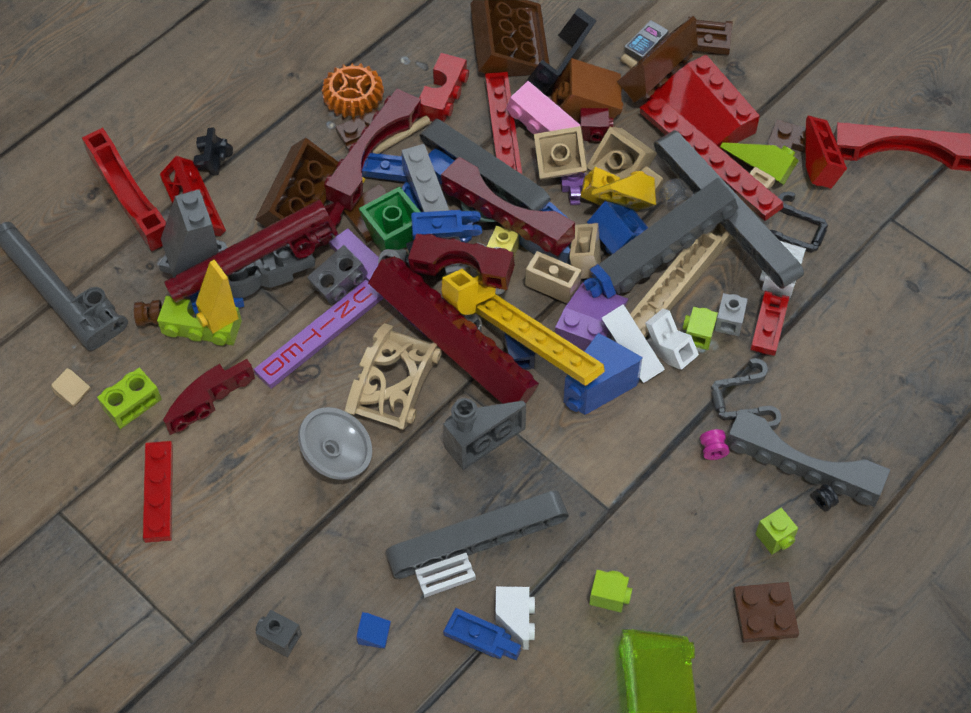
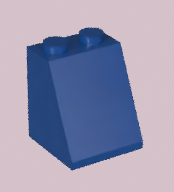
[563,333,643,415]

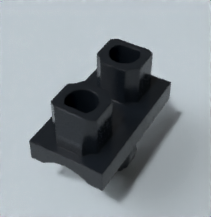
[193,127,233,176]

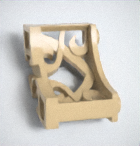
[345,323,442,430]

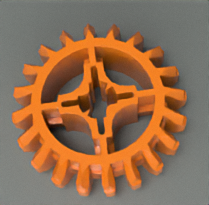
[322,63,384,119]

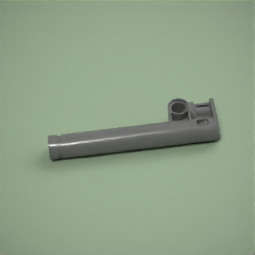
[0,222,128,350]

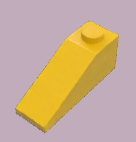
[592,171,656,211]
[196,260,239,334]

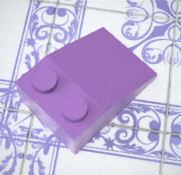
[555,282,628,351]

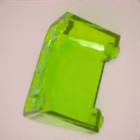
[619,629,697,713]

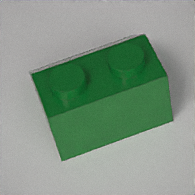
[359,186,420,251]

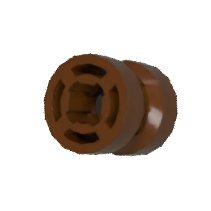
[134,300,162,327]

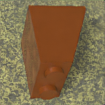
[551,58,623,123]

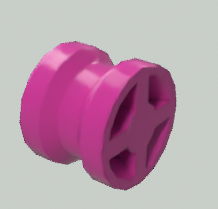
[699,429,730,460]

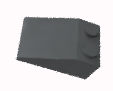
[443,401,526,470]

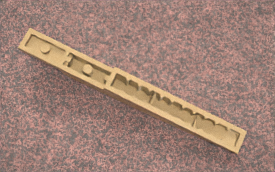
[630,167,775,337]

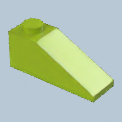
[720,143,799,185]

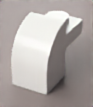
[645,308,699,370]

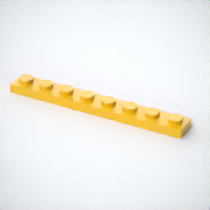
[475,294,605,386]

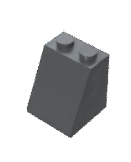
[161,189,219,277]

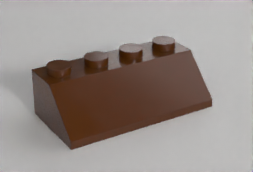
[617,15,698,103]
[255,137,339,227]

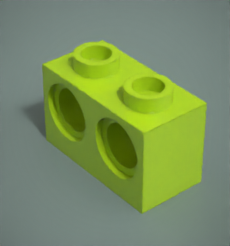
[97,367,162,429]

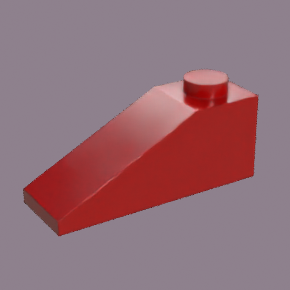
[806,115,847,189]

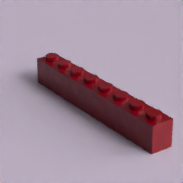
[368,256,539,404]

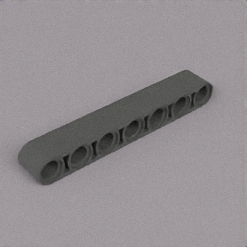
[419,119,551,211]
[385,490,569,579]

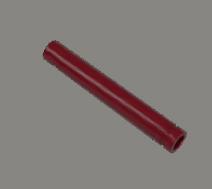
[164,199,339,303]

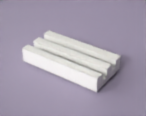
[415,553,476,598]

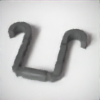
[711,358,781,430]

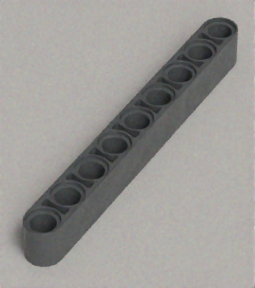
[654,130,804,289]

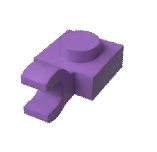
[561,173,585,205]

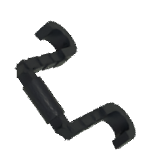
[770,191,828,253]

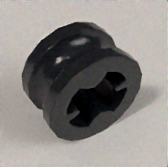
[812,484,839,511]

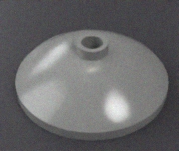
[298,407,372,480]

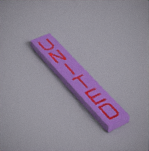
[254,280,383,389]

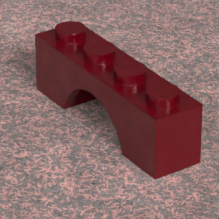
[408,234,515,290]

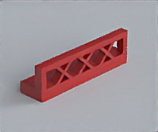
[160,156,226,236]

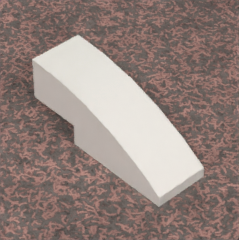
[602,305,665,383]

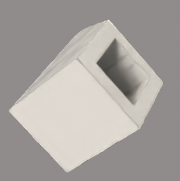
[496,586,535,650]

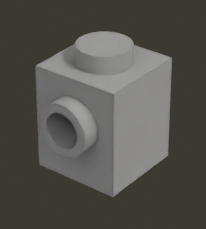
[714,293,748,336]

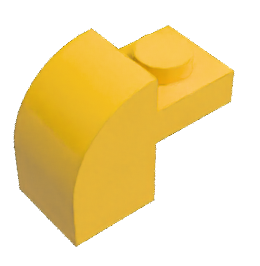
[441,269,496,315]

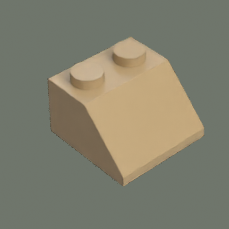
[587,127,657,179]

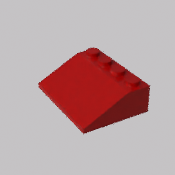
[647,55,760,150]

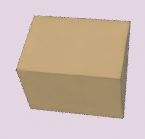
[534,126,587,180]

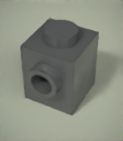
[255,610,302,658]

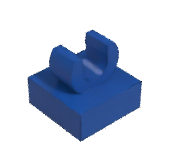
[584,264,616,299]

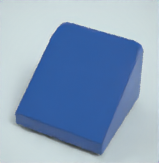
[357,612,391,649]

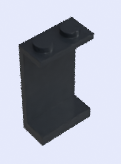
[524,7,596,94]

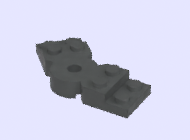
[159,240,315,298]

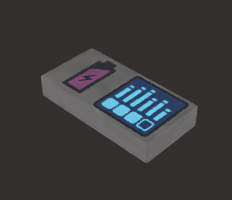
[624,20,669,61]

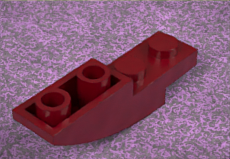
[163,359,255,435]

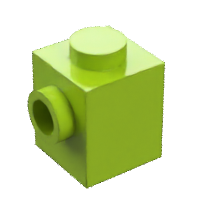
[683,307,718,350]
[756,507,798,555]
[589,570,633,613]

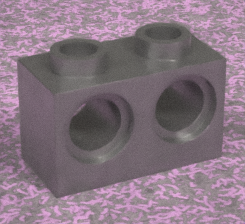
[307,245,368,306]

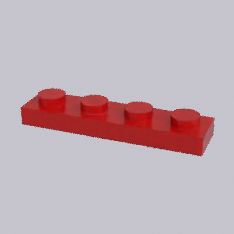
[143,441,173,543]

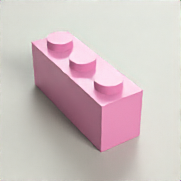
[506,81,581,134]

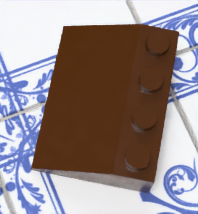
[470,0,550,77]

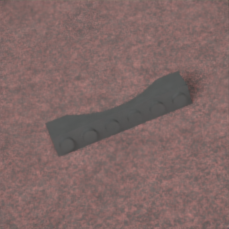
[726,409,891,507]

